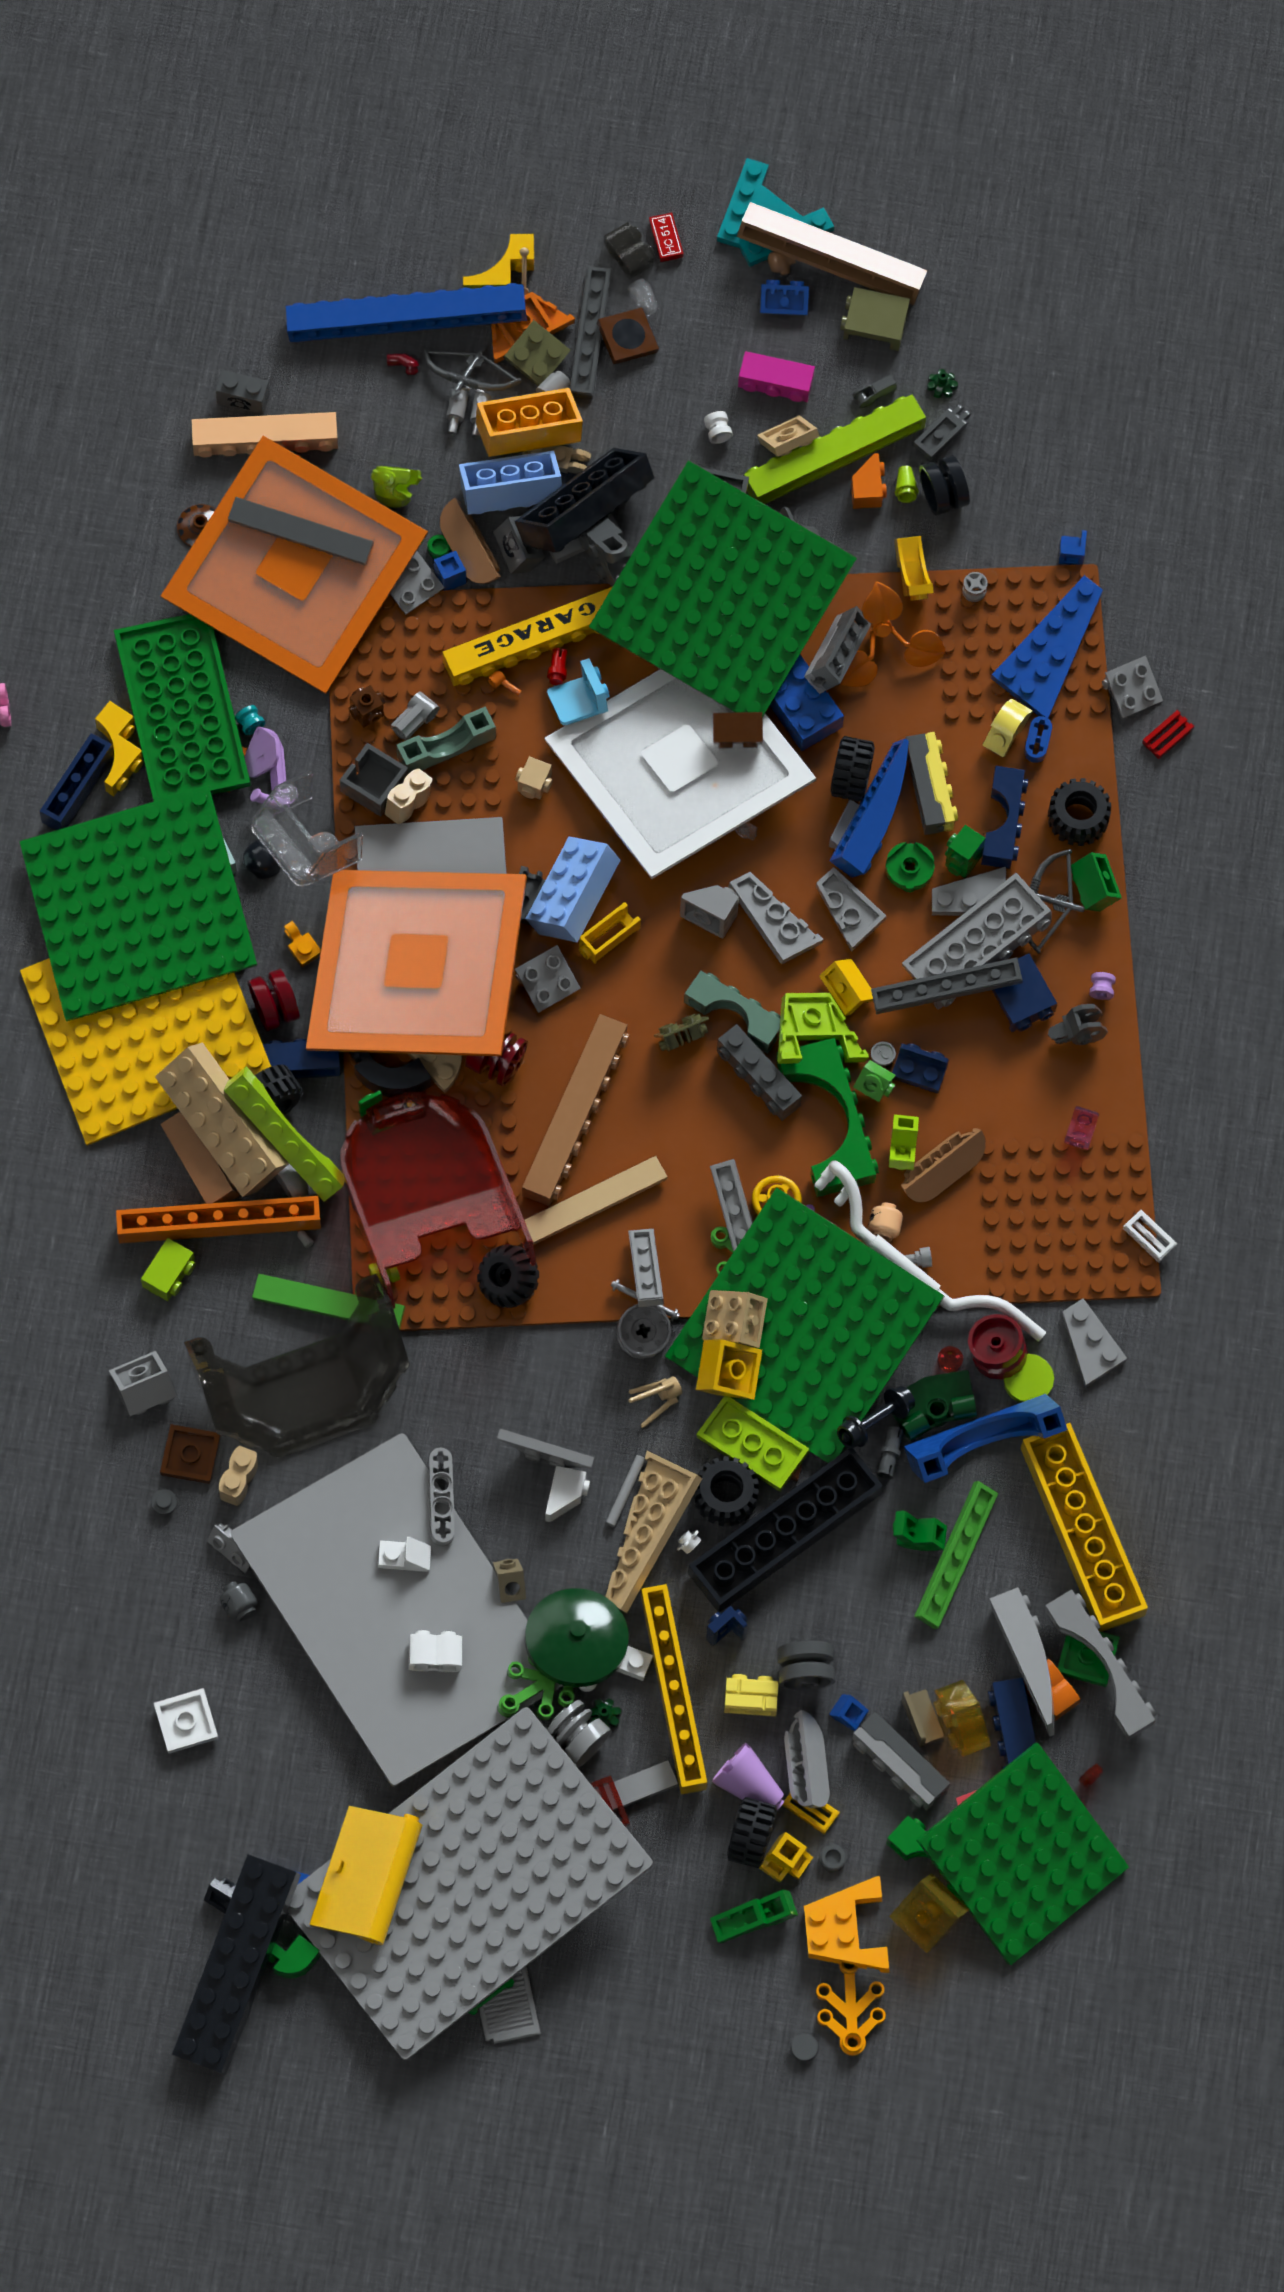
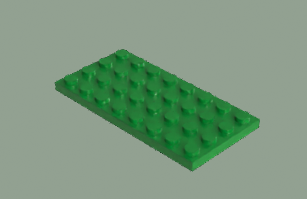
[114,614,251,802]

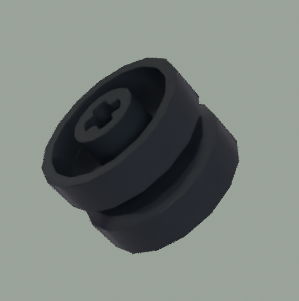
[919,455,970,516]

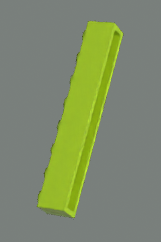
[744,394,926,504]

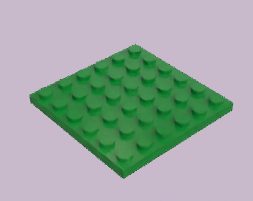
[916,1743,1129,1965]

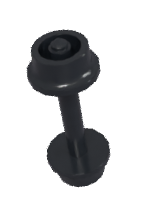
[837,1386,915,1449]

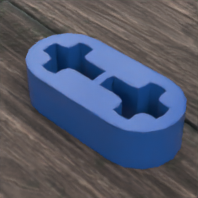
[1024,716,1052,763]

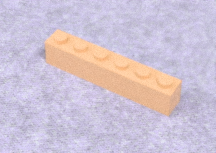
[192,412,338,458]

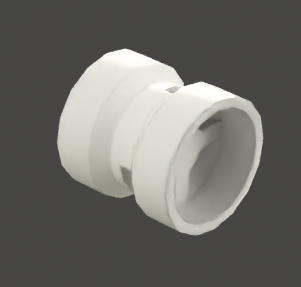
[704,411,733,444]

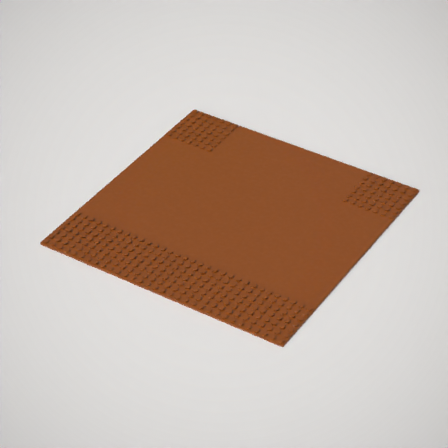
[329,564,1161,1333]

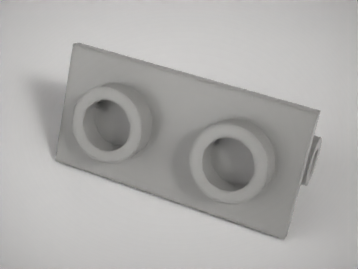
[207,1523,250,1573]

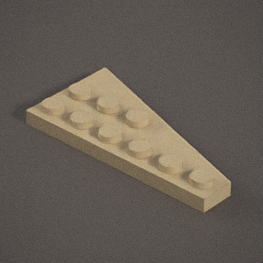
[605,1451,703,1613]

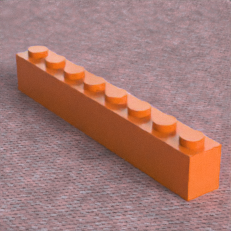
[116,1196,321,1244]

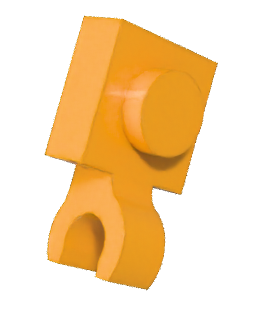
[284,921,321,967]

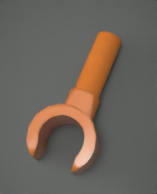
[488,671,522,696]

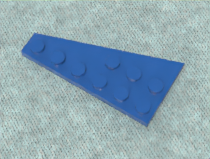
[991,575,1103,719]

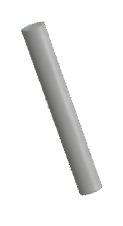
[606,1455,645,1527]

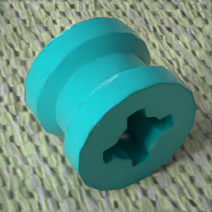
[235,705,266,735]

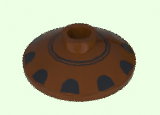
[177,504,216,547]

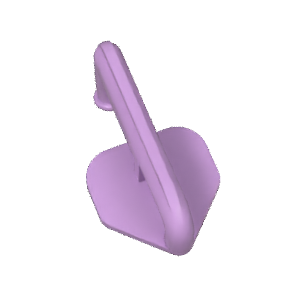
[245,726,288,809]

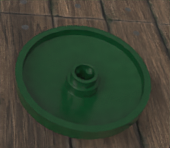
[525,1588,629,1687]

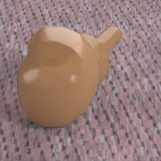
[768,251,796,276]

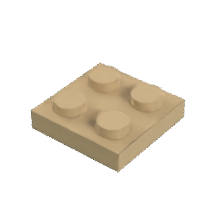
[757,415,820,456]

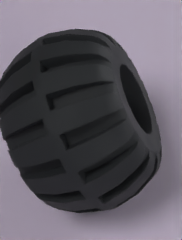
[477,1245,539,1308]

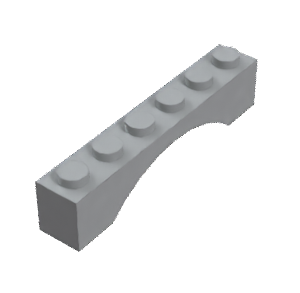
[1045,1589,1156,1740]

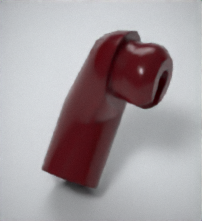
[387,354,419,375]

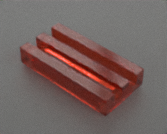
[590,1775,630,1827]

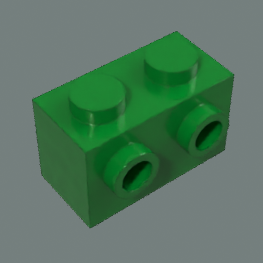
[945,825,986,879]
[1071,852,1122,912]

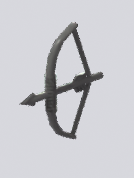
[423,345,521,399]
[1028,849,1085,954]

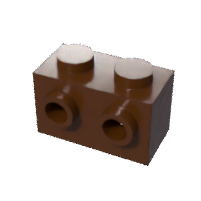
[713,712,763,749]

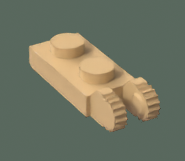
[522,445,591,474]

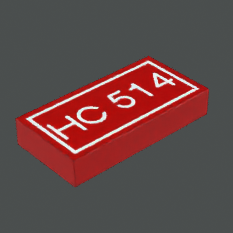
[649,213,684,262]

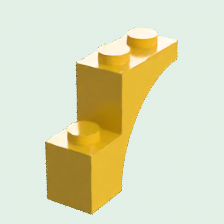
[463,234,534,289]
[894,536,934,601]
[95,701,144,797]

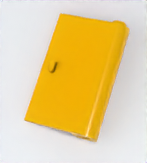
[309,1806,423,1945]

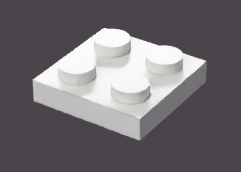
[154,1688,218,1754]

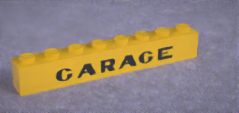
[442,587,612,686]

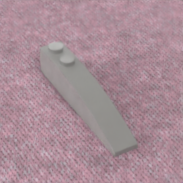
[989,1587,1054,1737]

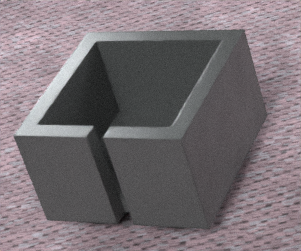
[339,743,408,817]

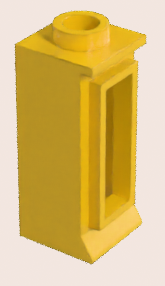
[579,902,641,964]

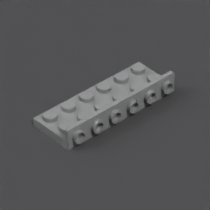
[902,873,1052,1010]

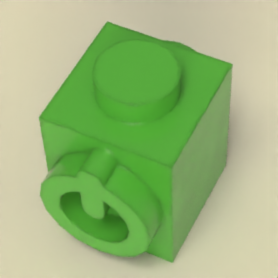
[853,1060,896,1102]

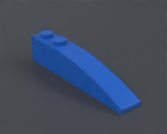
[829,738,909,878]

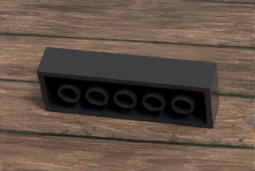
[515,448,655,553]

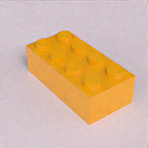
[476,388,583,457]

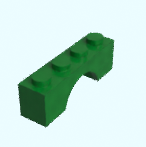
[886,1816,967,1914]

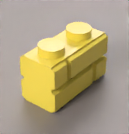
[724,1674,778,1716]

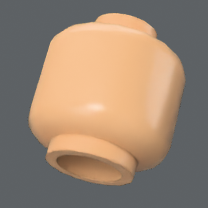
[868,1203,903,1242]

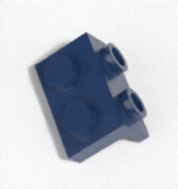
[706,1606,748,1646]

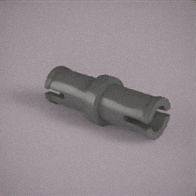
[877,1426,904,1479]

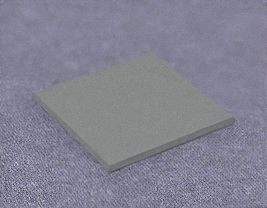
[355,817,506,874]

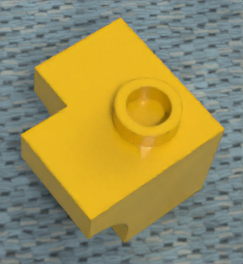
[759,1832,813,1883]

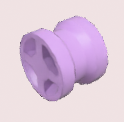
[1089,972,1116,1000]

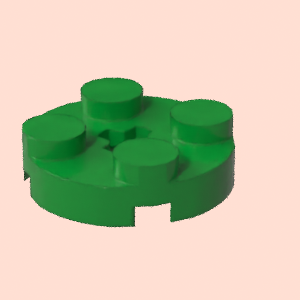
[885,842,935,893]

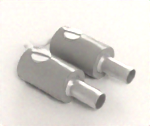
[446,387,492,439]

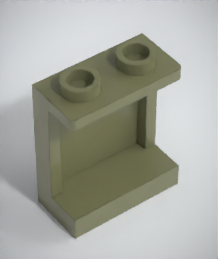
[840,287,910,351]

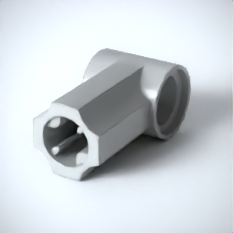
[391,691,440,740]

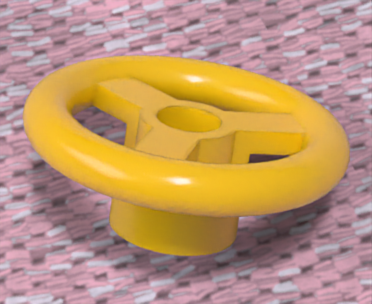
[752,1176,802,1215]

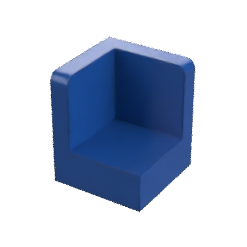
[1058,530,1087,565]
[434,551,466,591]

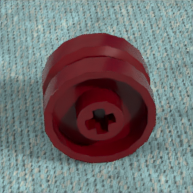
[247,968,300,1031]
[968,1314,1028,1379]

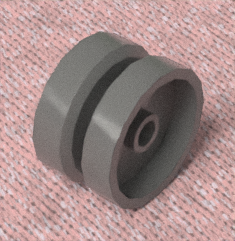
[777,1641,836,1691]

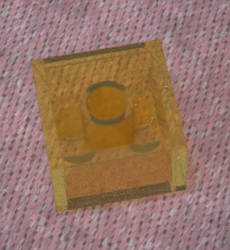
[889,1873,969,1953]

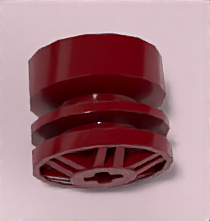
[465,1033,528,1086]

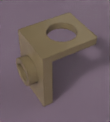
[493,1559,526,1603]

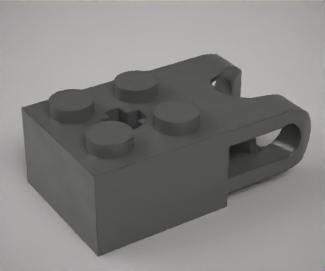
[579,516,631,587]

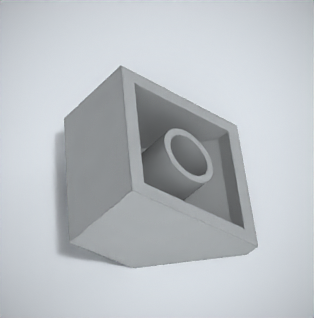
[680,885,739,939]
[109,1351,177,1416]

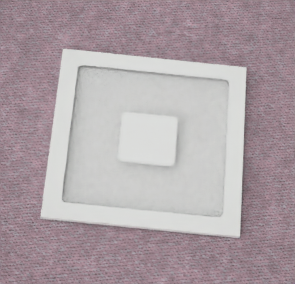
[544,669,816,879]

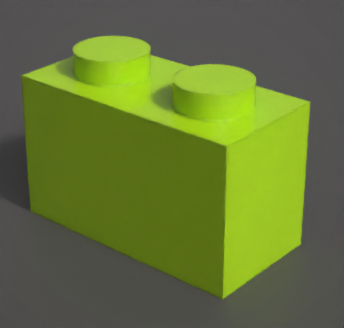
[141,1238,196,1301]

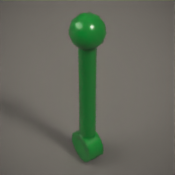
[468,1978,514,2015]

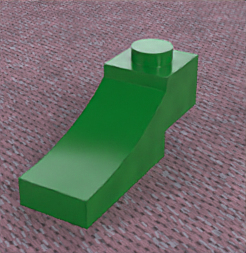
[710,1890,798,1943]

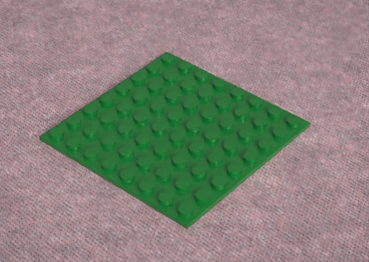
[589,460,857,718]
[19,785,258,1022]
[665,1187,945,1463]

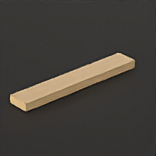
[522,1156,668,1245]

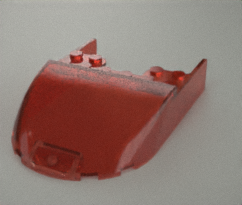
[340,1092,536,1310]

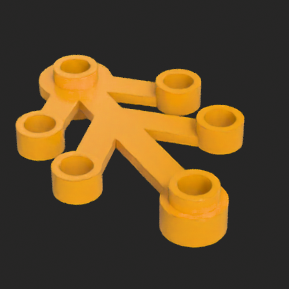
[816,1962,886,2056]

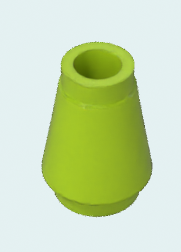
[895,466,919,503]

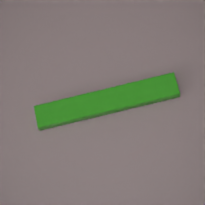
[252,1274,406,1332]
[914,1481,998,1629]

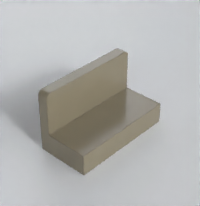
[901,1689,944,1748]

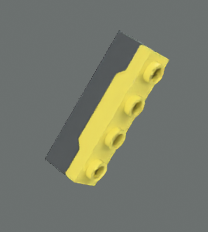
[906,732,958,835]

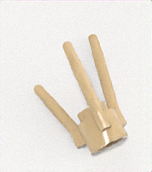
[629,1376,682,1428]

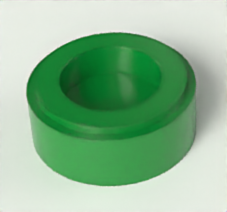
[427,535,452,559]

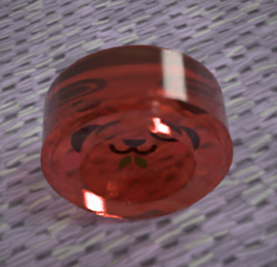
[937,1346,963,1373]
[1078,1764,1104,1788]

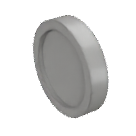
[871,1041,896,1067]

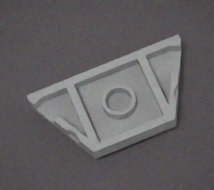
[497,1429,594,1468]

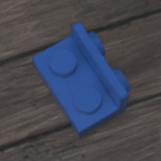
[760,280,809,315]

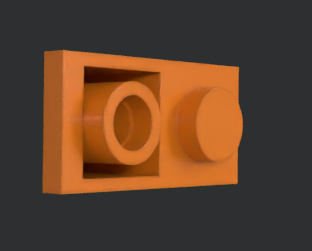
[851,453,887,509]

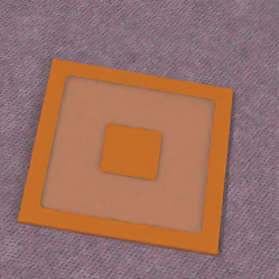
[160,436,428,694]
[306,870,527,1056]

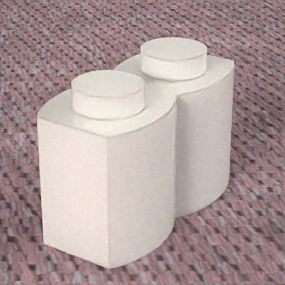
[408,1630,462,1672]

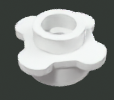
[677,1530,701,1554]

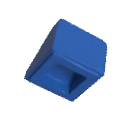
[829,1694,869,1731]

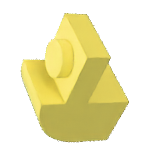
[983,699,1032,757]

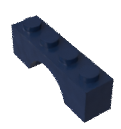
[981,766,1028,869]

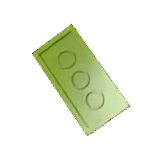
[696,1396,810,1492]

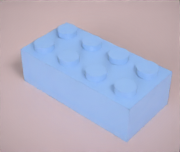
[459,450,562,515]
[525,836,620,942]

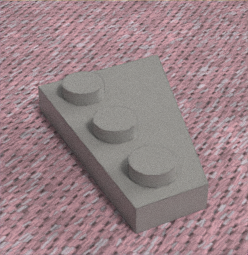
[1062,1299,1127,1388]

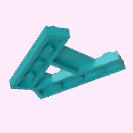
[717,158,834,267]

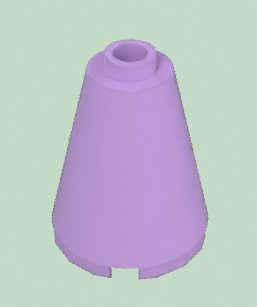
[712,1743,784,1810]

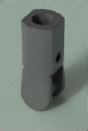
[852,375,897,408]

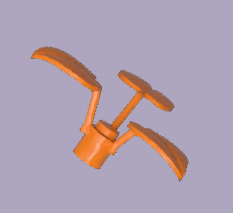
[839,582,946,687]

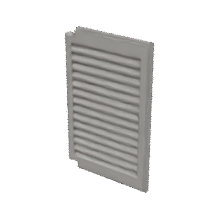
[479,1967,541,2044]

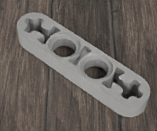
[428,1448,455,1546]

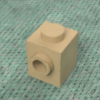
[515,756,553,800]

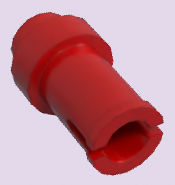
[547,648,567,686]

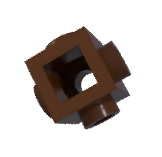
[348,685,385,728]

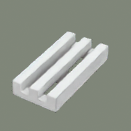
[1123,1210,1177,1263]

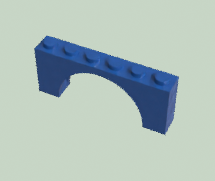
[904,1394,1068,1483]

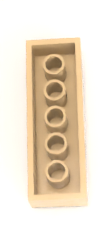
[155,1043,289,1197]

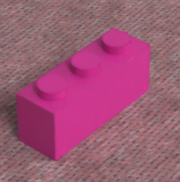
[738,351,815,402]

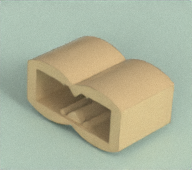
[385,769,432,824]
[219,1446,258,1506]

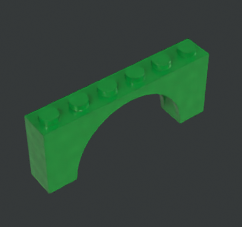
[776,1038,879,1197]

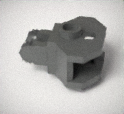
[1048,1004,1108,1045]

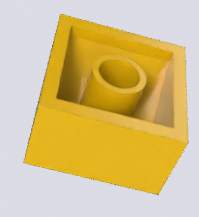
[696,1339,762,1400]

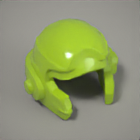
[370,466,422,508]

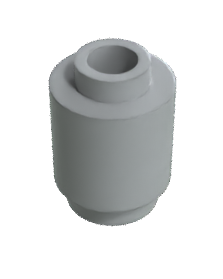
[536,371,571,393]

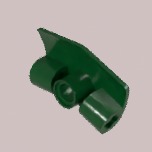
[892,1370,977,1441]

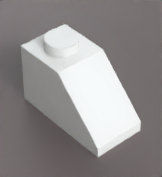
[545,1466,590,1522]

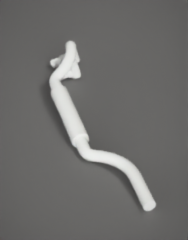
[815,1160,1046,1342]

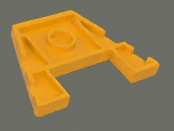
[804,1876,890,1973]

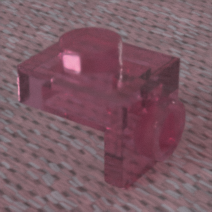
[1064,1106,1099,1150]

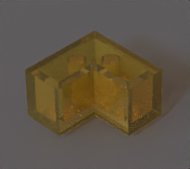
[933,1680,991,1757]

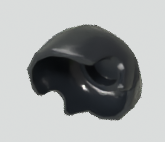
[243,840,283,879]

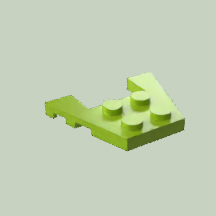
[778,993,869,1064]

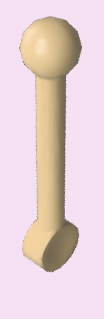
[520,247,529,295]

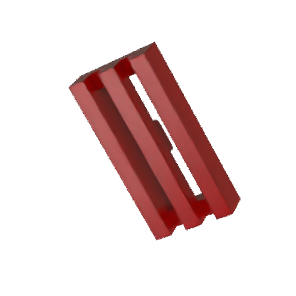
[1142,710,1194,759]

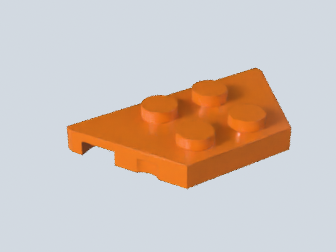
[491,292,575,364]

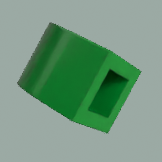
[893,1511,947,1551]
[269,1935,321,1978]

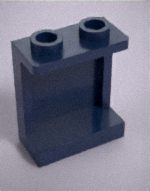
[989,954,1057,1032]

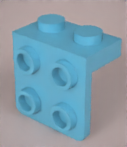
[547,658,610,725]

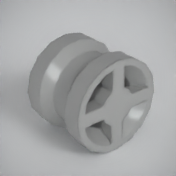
[962,572,988,602]

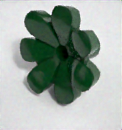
[927,369,958,398]
[590,1699,622,1728]

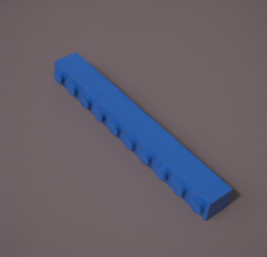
[286,283,527,342]

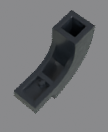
[349,1052,432,1098]

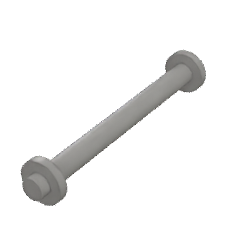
[611,1279,680,1321]

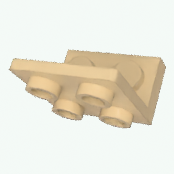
[702,1290,768,1348]

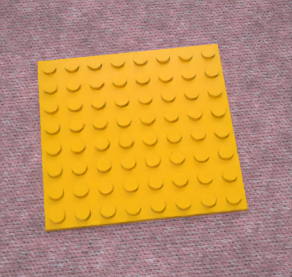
[20,958,271,1146]

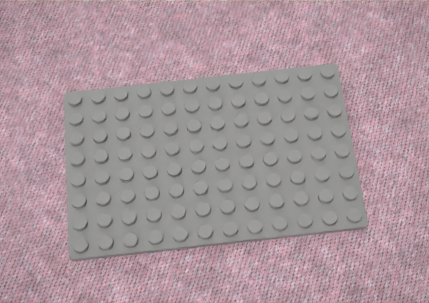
[231,1433,563,1786]
[287,1707,653,2060]

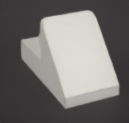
[378,1537,431,1572]

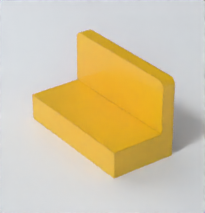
[819,959,873,1016]

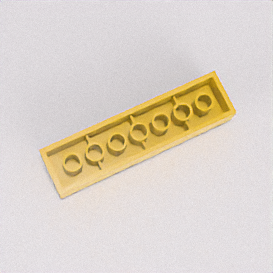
[1020,1423,1148,1632]

